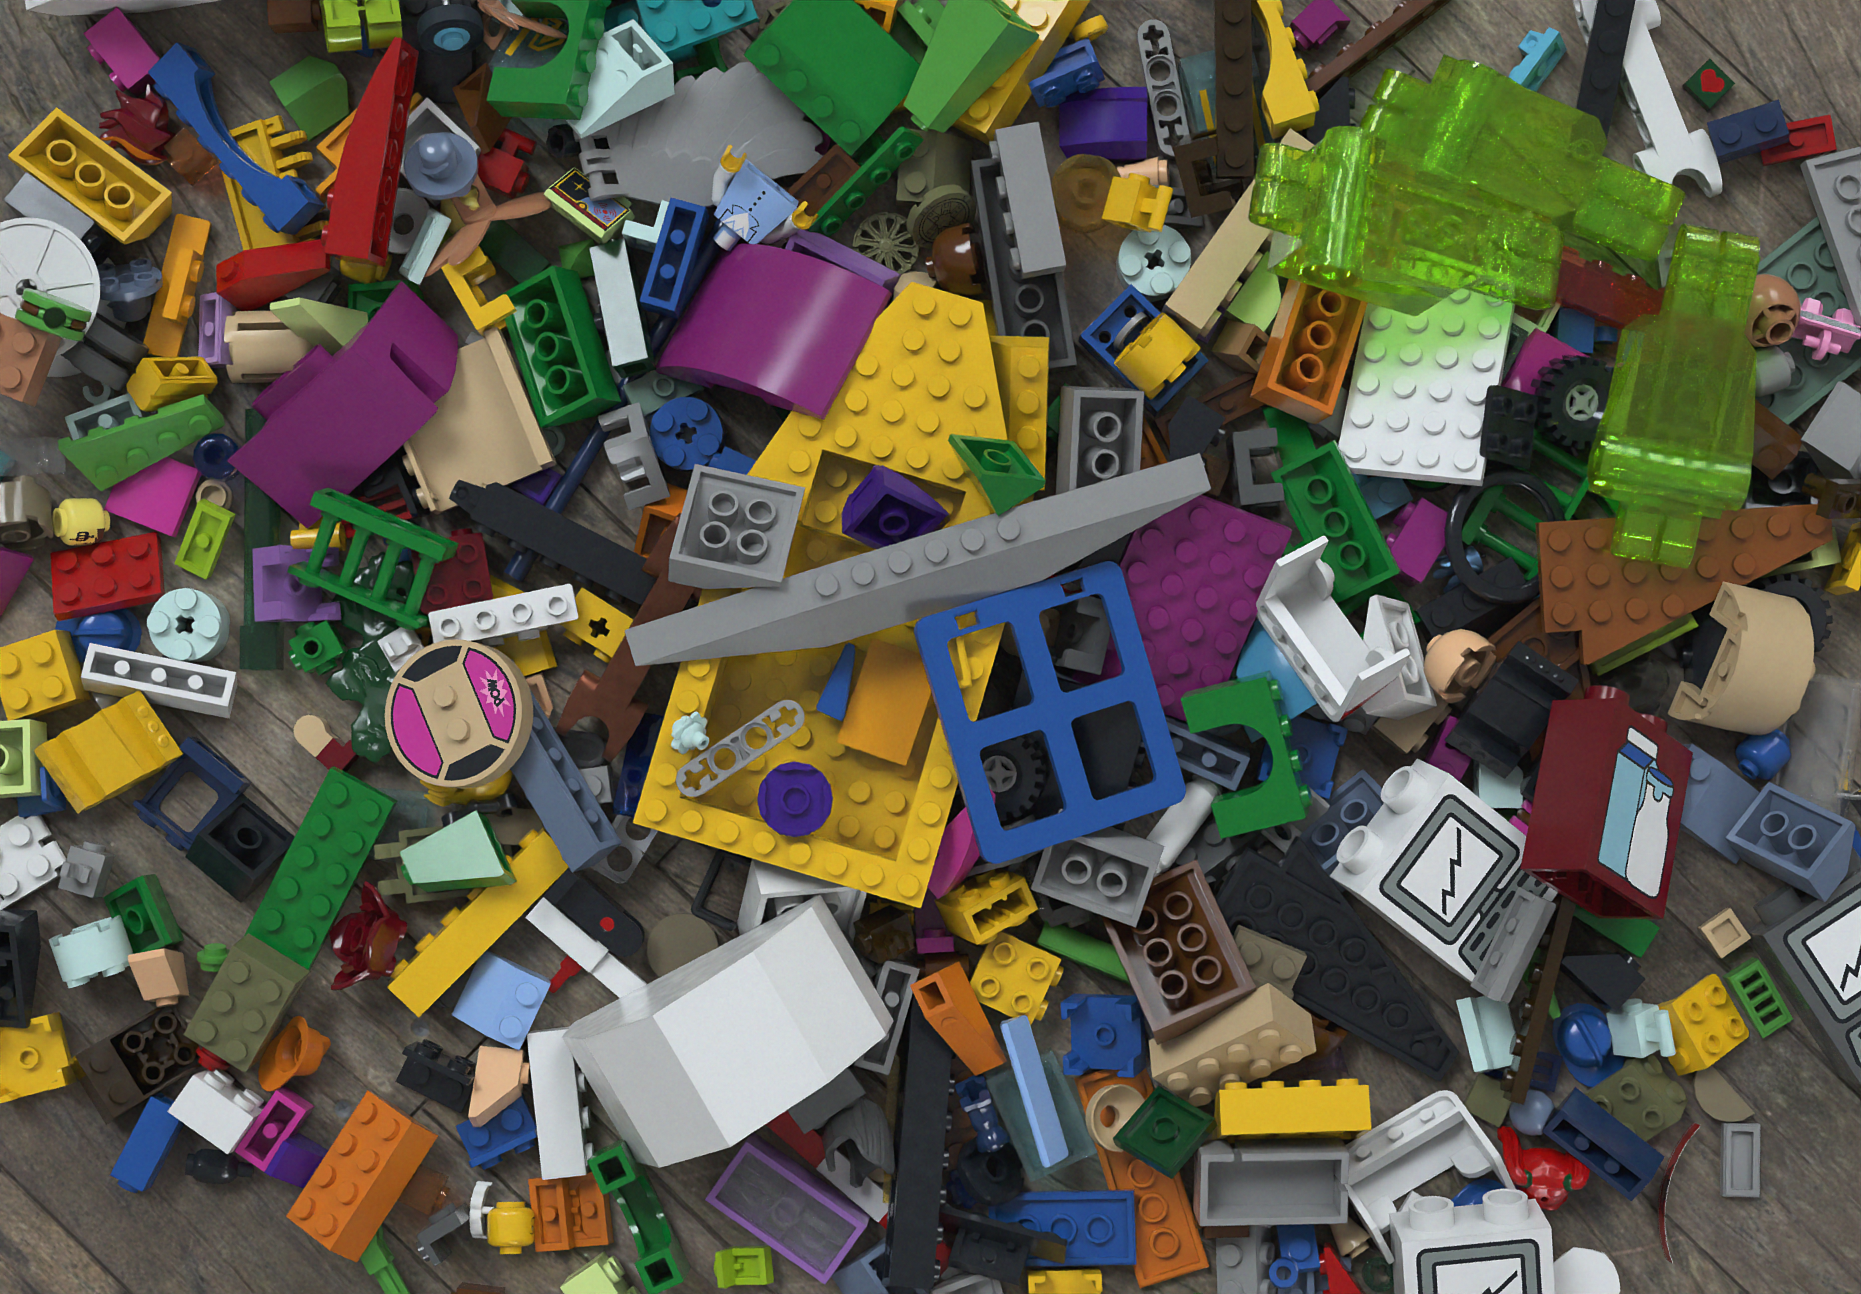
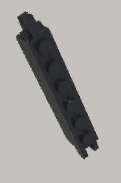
[449,480,698,611]

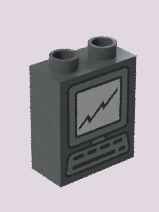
[1746,846,1861,1085]

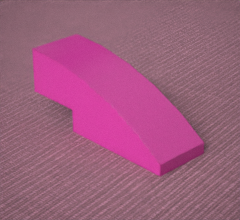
[927,789,996,899]

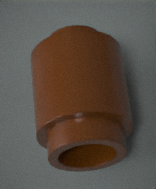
[917,951,969,981]

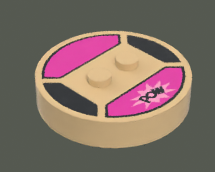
[385,640,533,789]

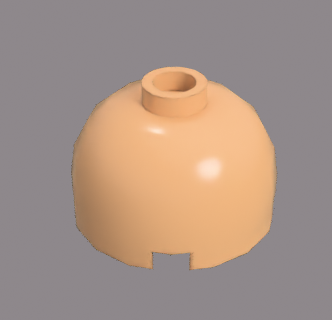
[1423,629,1496,703]

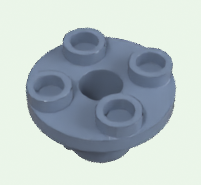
[404,132,478,200]
[97,258,163,322]

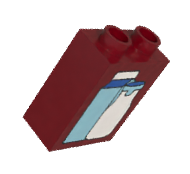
[1520,686,1693,919]

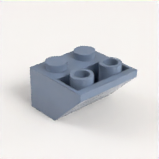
[831,1236,930,1294]

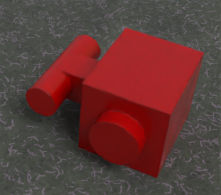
[477,128,537,199]

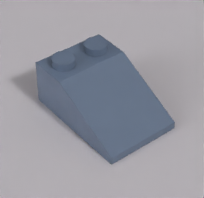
[1680,744,1760,864]

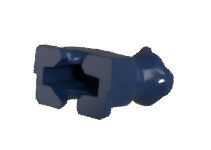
[955,1073,1010,1153]

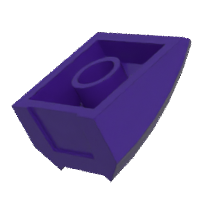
[1059,87,1147,164]
[841,465,950,549]

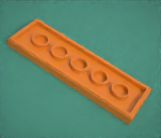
[1074,1067,1209,1288]

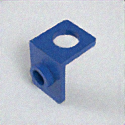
[17,767,66,818]

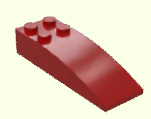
[321,37,419,267]

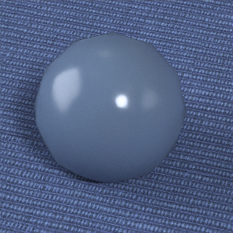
[1509,1090,1555,1136]

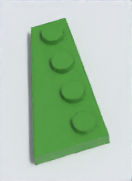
[57,394,225,492]

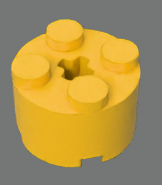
[1114,312,1201,400]

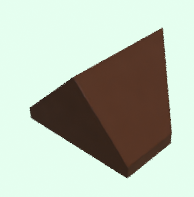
[452,62,512,154]

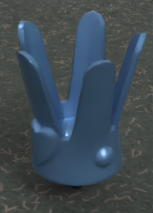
[1433,546,1486,593]

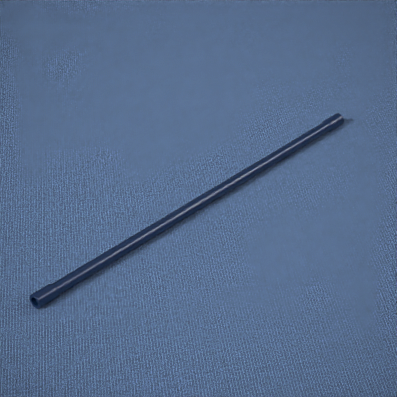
[504,219,724,582]

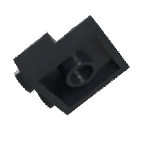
[1737,451,1818,509]

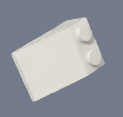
[1361,595,1437,720]

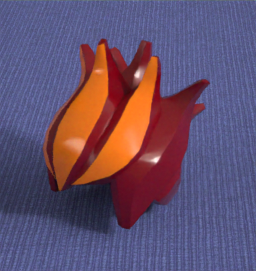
[99,84,181,165]

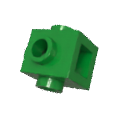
[288,620,349,676]

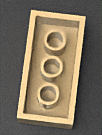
[1149,983,1316,1107]

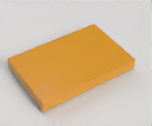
[836,638,931,766]

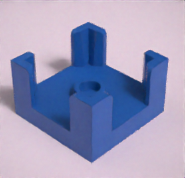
[1254,716,1348,799]
[1061,993,1146,1078]

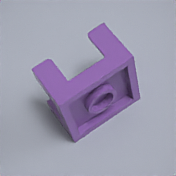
[253,545,341,623]

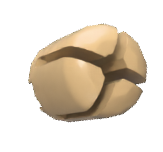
[224,311,314,383]

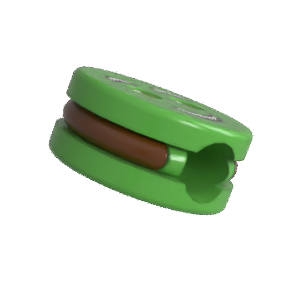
[15,288,92,341]

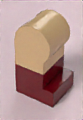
[293,715,360,772]

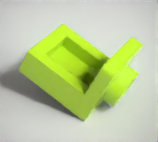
[714,1245,774,1289]

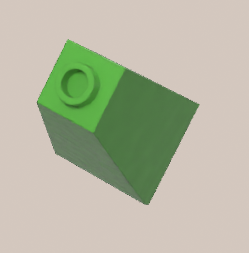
[904,0,1040,133]

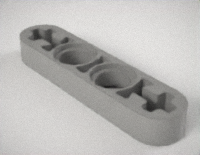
[1136,20,1189,159]
[676,700,805,797]

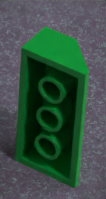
[497,265,621,428]

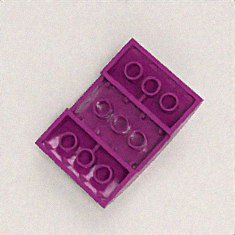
[655,244,892,420]

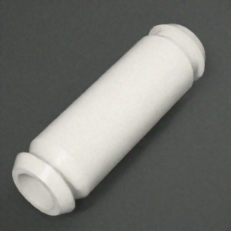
[1146,774,1223,877]

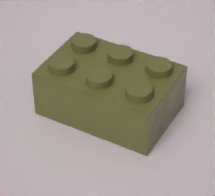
[183,933,310,1073]

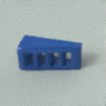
[816,643,856,722]

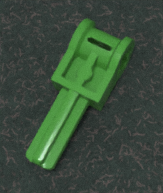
[360,1224,411,1294]

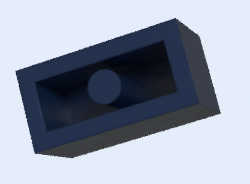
[1707,99,1789,164]

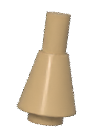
[1329,1216,1371,1259]

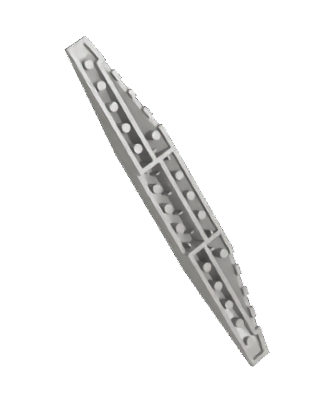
[624,453,1211,666]

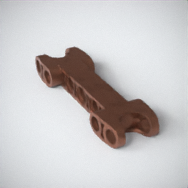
[555,513,702,762]

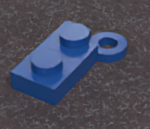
[1269,1224,1320,1289]

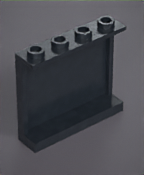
[1002,670,1146,831]

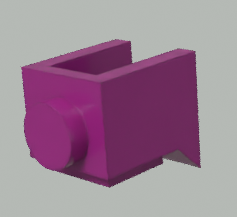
[1289,0,1351,51]

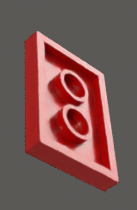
[50,531,165,621]

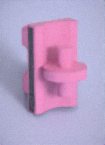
[1791,298,1861,361]

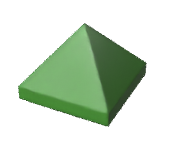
[558,239,595,279]

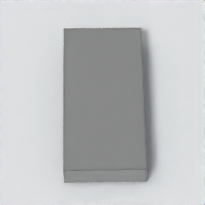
[1720,1122,1760,1197]

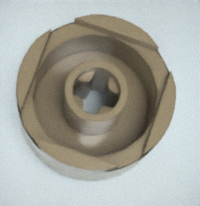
[0,476,53,551]

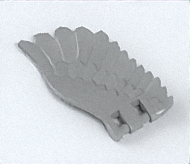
[572,62,824,208]

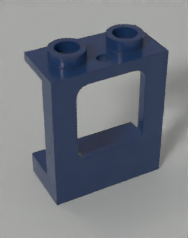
[132,736,252,851]

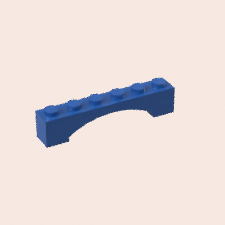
[148,42,325,235]

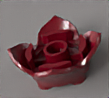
[329,881,407,991]

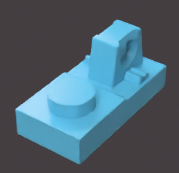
[1506,27,1567,107]

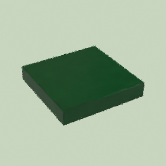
[1113,1086,1217,1179]

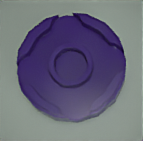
[757,761,833,837]

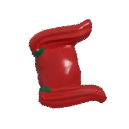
[1497,1125,1590,1211]

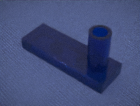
[613,713,664,818]

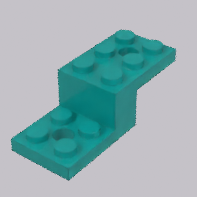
[603,0,760,65]

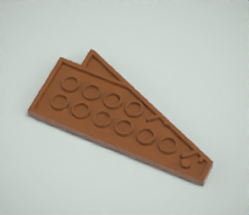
[1535,504,1833,665]

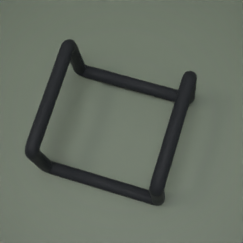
[691,849,752,931]

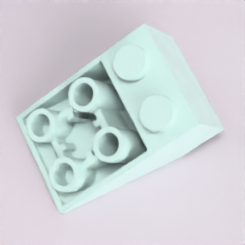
[566,19,675,139]

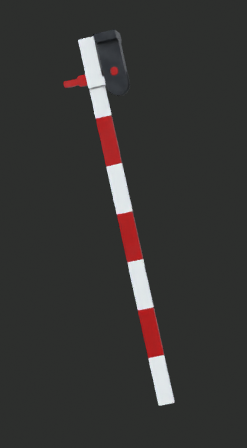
[525,868,1004,1294]

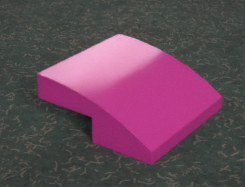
[1501,328,1589,405]
[104,457,203,538]

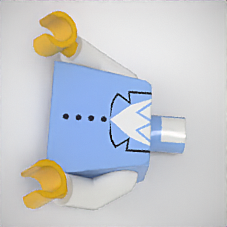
[711,145,819,251]

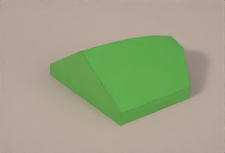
[269,55,350,142]

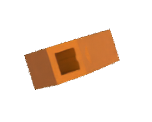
[910,961,1007,1076]

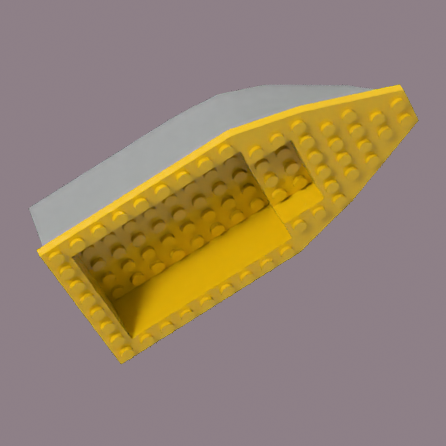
[633,282,1014,908]

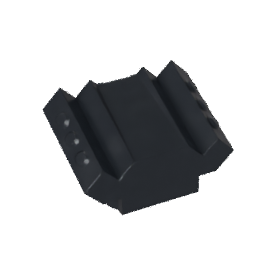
[1445,641,1579,779]

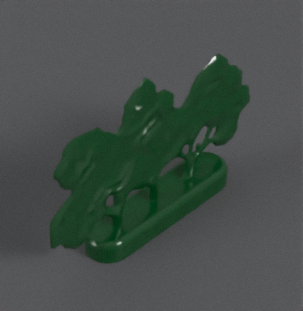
[325,551,421,763]

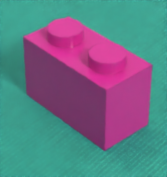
[83,7,161,97]
[234,1086,315,1172]

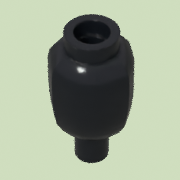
[185,1149,255,1184]

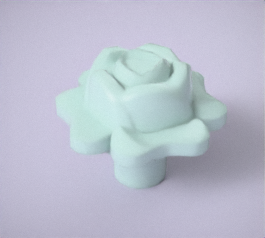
[671,712,709,755]

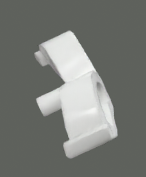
[469,1181,495,1239]

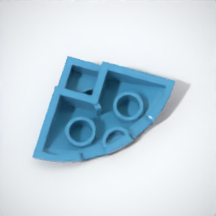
[1235,619,1317,743]

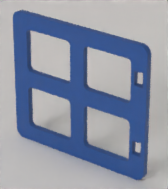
[914,561,1186,864]

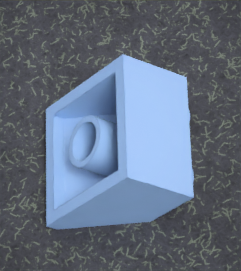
[452,950,551,1050]

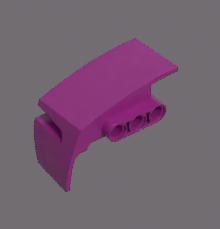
[227,281,458,529]

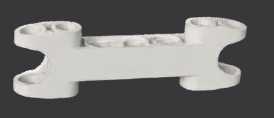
[1572,0,1722,216]

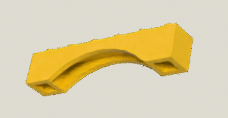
[1251,0,1320,139]

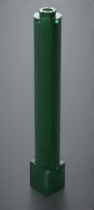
[240,408,284,671]

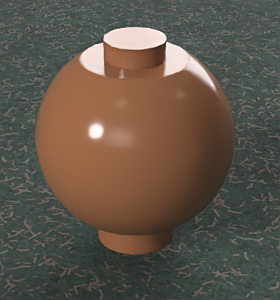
[1726,274,1801,347]

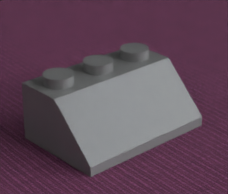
[1031,809,1165,927]

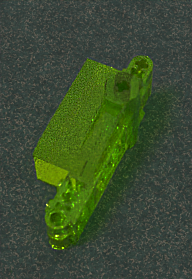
[1356,54,1687,262]
[1248,126,1565,317]
[1587,223,1761,569]

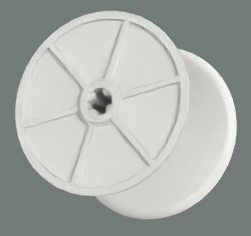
[0,217,126,377]

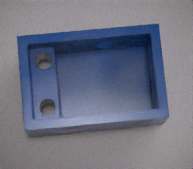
[1078,284,1209,417]

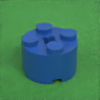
[650,397,727,473]

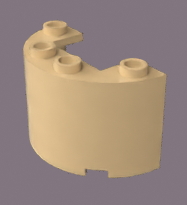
[1668,581,1815,735]

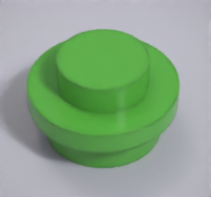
[197,943,230,972]

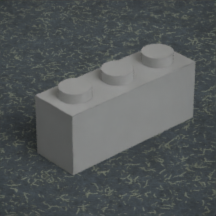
[852,958,920,1075]

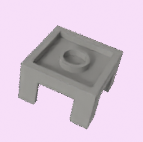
[598,402,670,510]

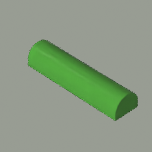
[1035,918,1130,985]

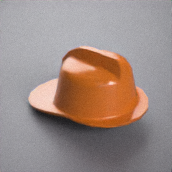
[258,1016,331,1092]

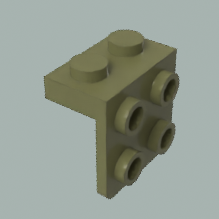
[1584,1054,1688,1142]

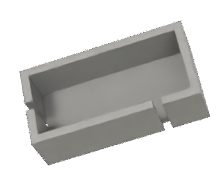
[1193,1138,1349,1226]

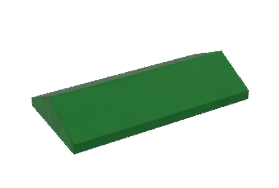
[1271,440,1401,604]

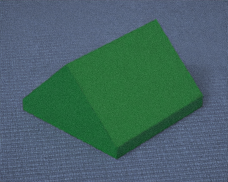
[948,434,1046,516]
[103,874,184,954]

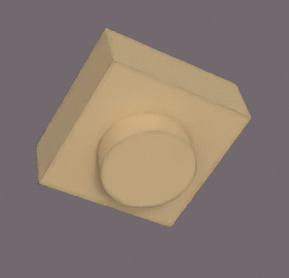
[1698,908,1751,959]

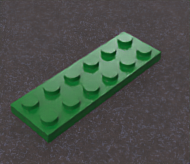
[244,766,398,971]

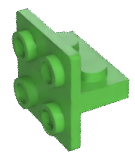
[890,0,945,64]

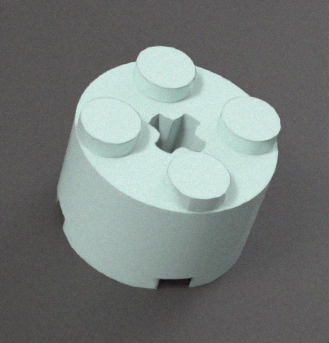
[1116,225,1191,302]
[147,588,230,662]
[49,915,133,988]

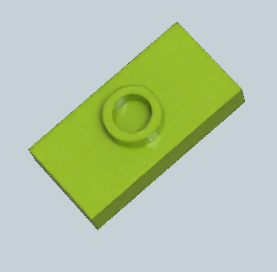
[174,498,236,580]

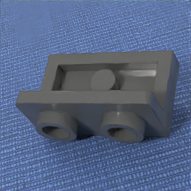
[416,1202,470,1267]

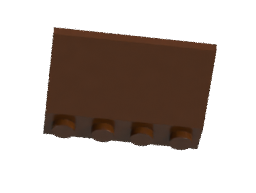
[1099,859,1257,1045]

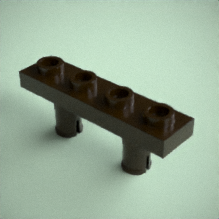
[1801,473,1861,519]

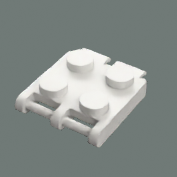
[0,815,66,911]

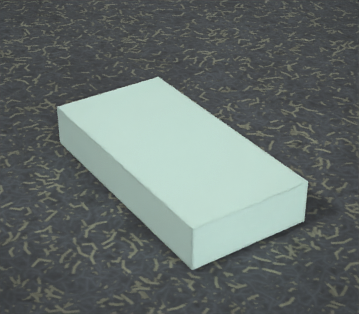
[399,208,452,285]

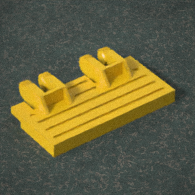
[218,115,329,251]

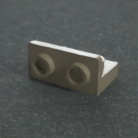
[1233,925,1307,1000]

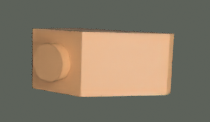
[128,948,189,1007]
[468,1046,531,1128]

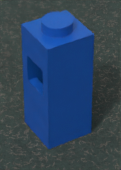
[110,1093,184,1193]

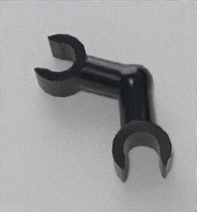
[441,794,518,828]

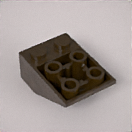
[68,1005,202,1125]

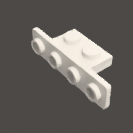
[428,584,579,647]

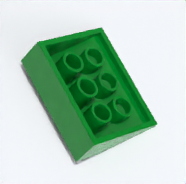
[744,0,921,156]

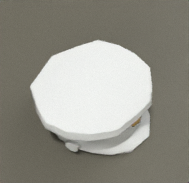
[1553,1247,1621,1294]

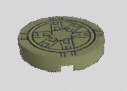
[906,184,976,249]

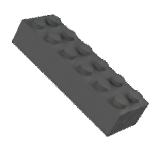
[970,158,1077,374]

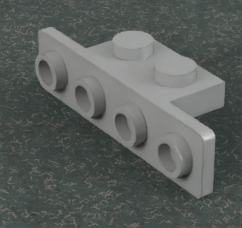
[1216,1225,1276,1294]

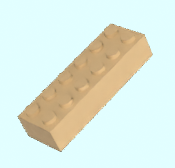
[1161,128,1326,341]

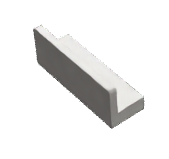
[1470,887,1556,1003]

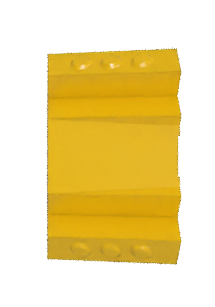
[34,691,183,814]

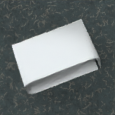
[591,804,658,883]

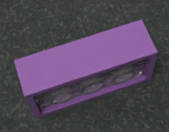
[705,1132,870,1285]

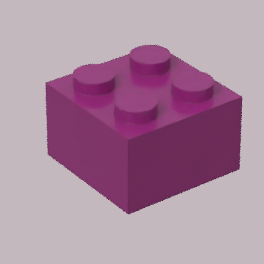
[1384,497,1447,587]

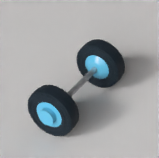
[417,0,484,57]

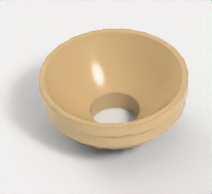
[1085,1084,1145,1152]

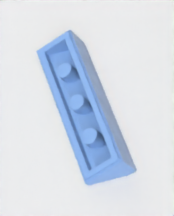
[1000,1015,1068,1168]

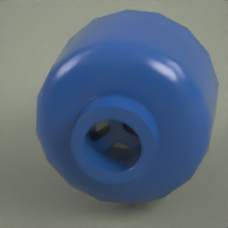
[1735,729,1791,780]

